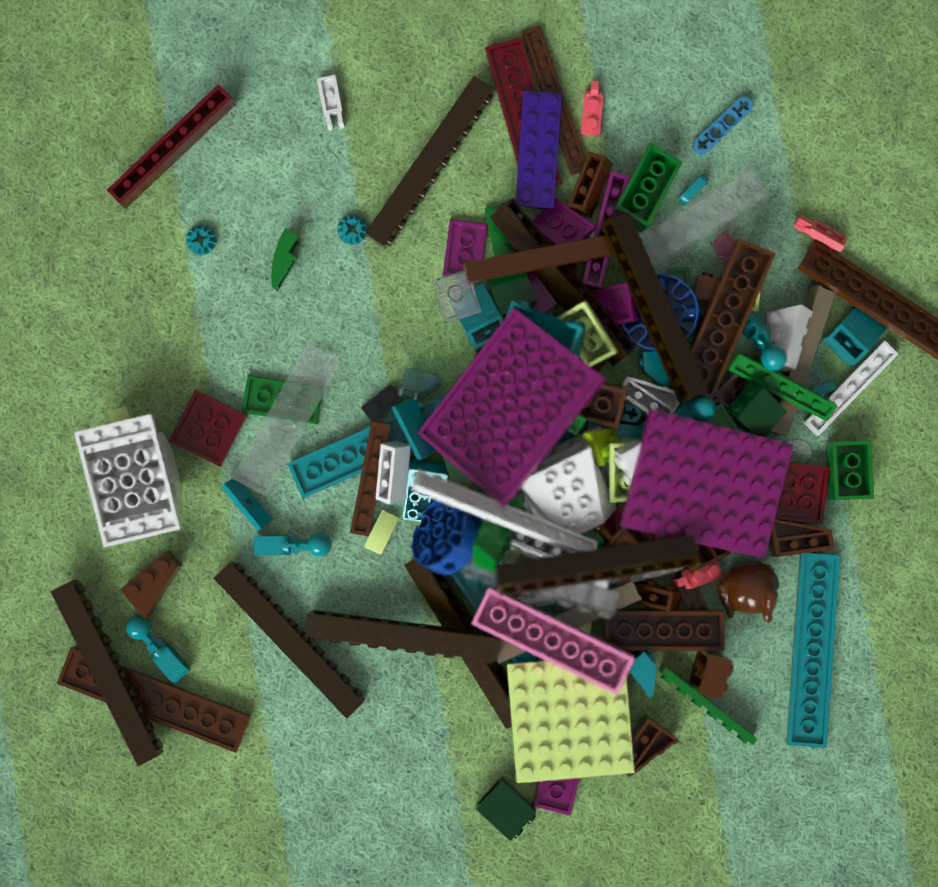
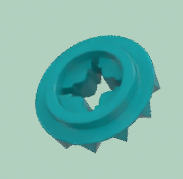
[337,214,368,245]
[186,225,217,255]

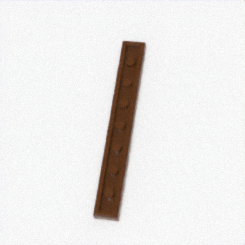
[521,25,586,176]
[463,236,614,283]

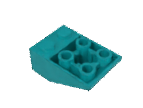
[449,284,504,351]
[821,306,888,367]
[403,459,448,522]

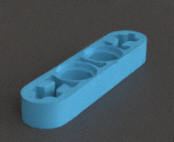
[692,97,753,155]

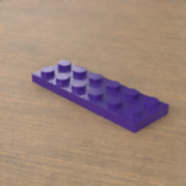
[516,91,562,210]

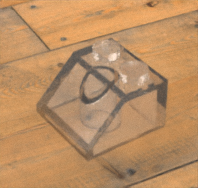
[432,270,482,323]

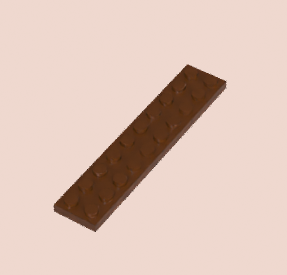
[797,239,938,360]
[57,647,251,753]

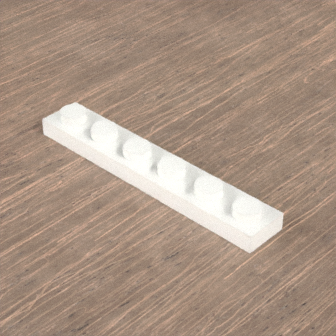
[803,341,898,436]

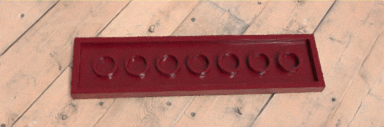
[485,37,563,187]

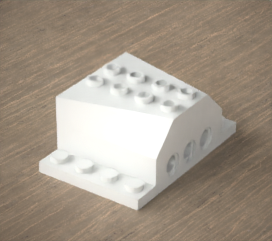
[74,414,182,547]
[517,425,617,534]

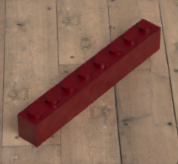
[107,84,236,209]

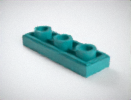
[221,476,273,531]

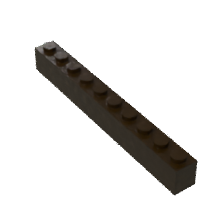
[365,76,494,249]
[490,198,636,366]
[601,212,708,404]
[494,535,699,596]
[404,558,512,729]
[213,561,365,719]
[50,579,163,766]
[305,610,501,664]

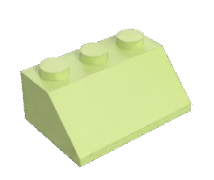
[558,301,618,367]
[609,438,641,503]

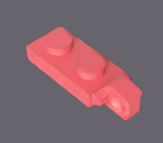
[580,81,603,136]
[794,215,847,252]
[672,560,724,589]

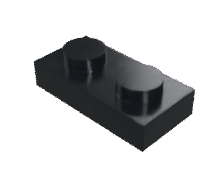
[361,384,403,421]

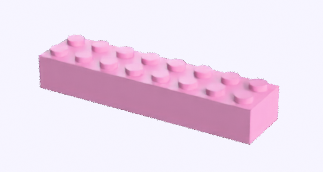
[472,585,635,695]

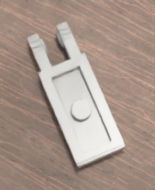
[317,74,345,131]

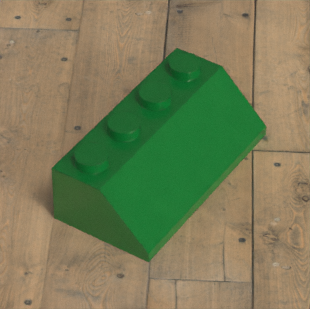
[615,142,683,232]
[473,494,526,573]

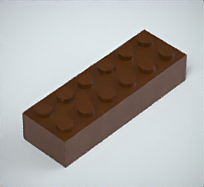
[605,609,724,651]

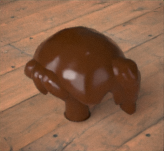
[717,560,780,623]

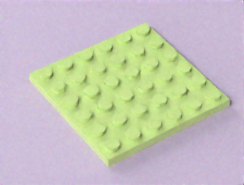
[507,660,634,783]

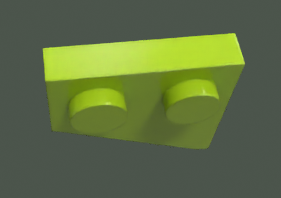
[583,428,619,466]

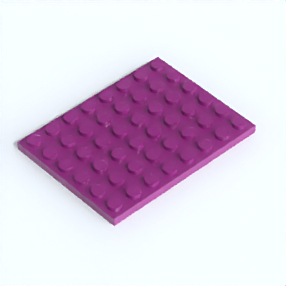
[417,308,606,507]
[620,409,793,558]

